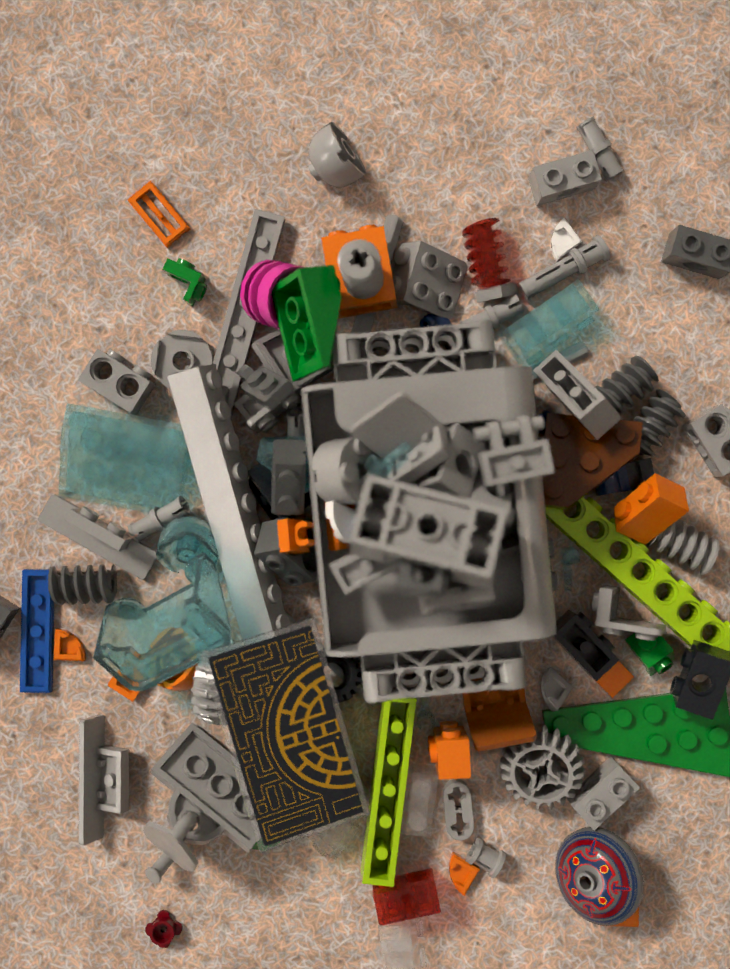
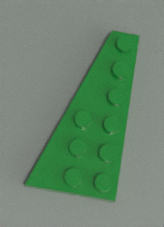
[542,689,730,777]

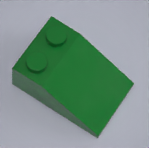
[271,265,342,382]

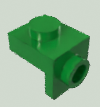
[162,258,207,307]
[625,632,675,676]

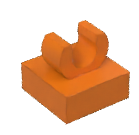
[277,518,315,554]

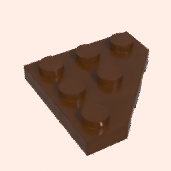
[542,413,643,510]

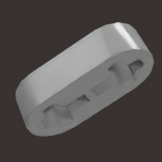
[443,779,474,841]

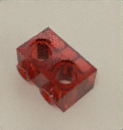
[373,868,441,926]

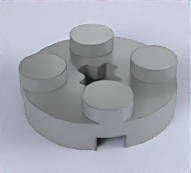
[151,330,214,389]

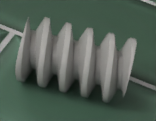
[338,239,384,299]
[646,520,720,575]

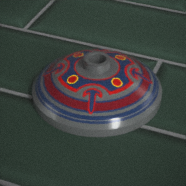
[555,827,644,926]

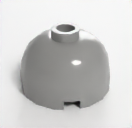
[308,122,366,188]

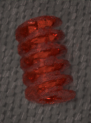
[462,218,511,287]

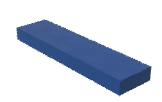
[20,569,55,693]

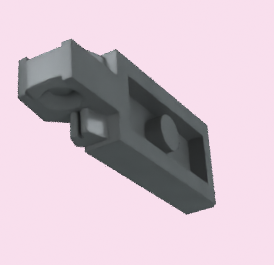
[236,365,295,411]

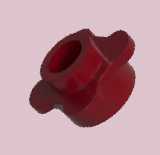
[145,910,182,948]

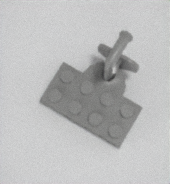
[143,723,261,883]

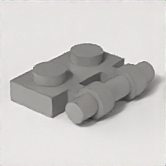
[473,415,555,487]

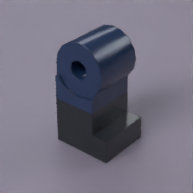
[595,458,654,496]

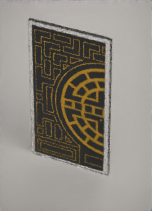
[200,617,370,853]

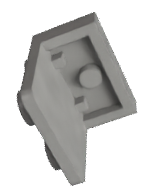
[392,241,467,320]
[234,383,302,433]
[352,392,451,484]
[592,585,666,641]

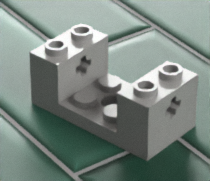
[348,474,508,589]

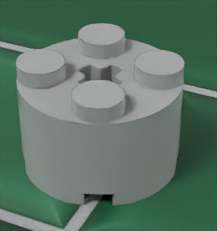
[311,437,387,505]

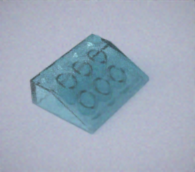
[58,403,190,512]

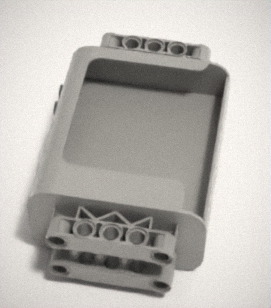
[301,320,558,702]

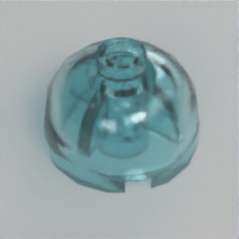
[156,516,219,576]

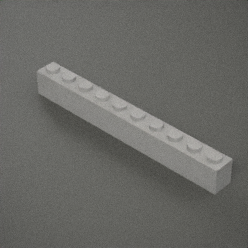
[167,364,291,646]

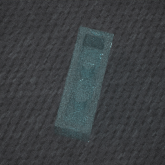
[498,279,600,365]

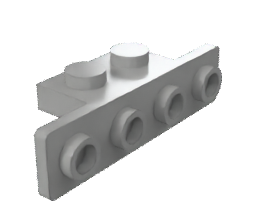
[38,494,159,580]
[78,715,129,845]

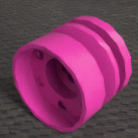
[240,260,305,330]

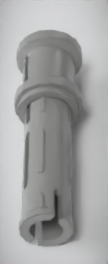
[518,235,611,300]

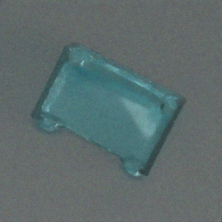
[93,552,231,691]

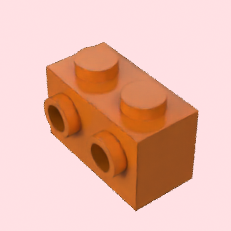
[613,473,689,545]
[428,721,471,780]

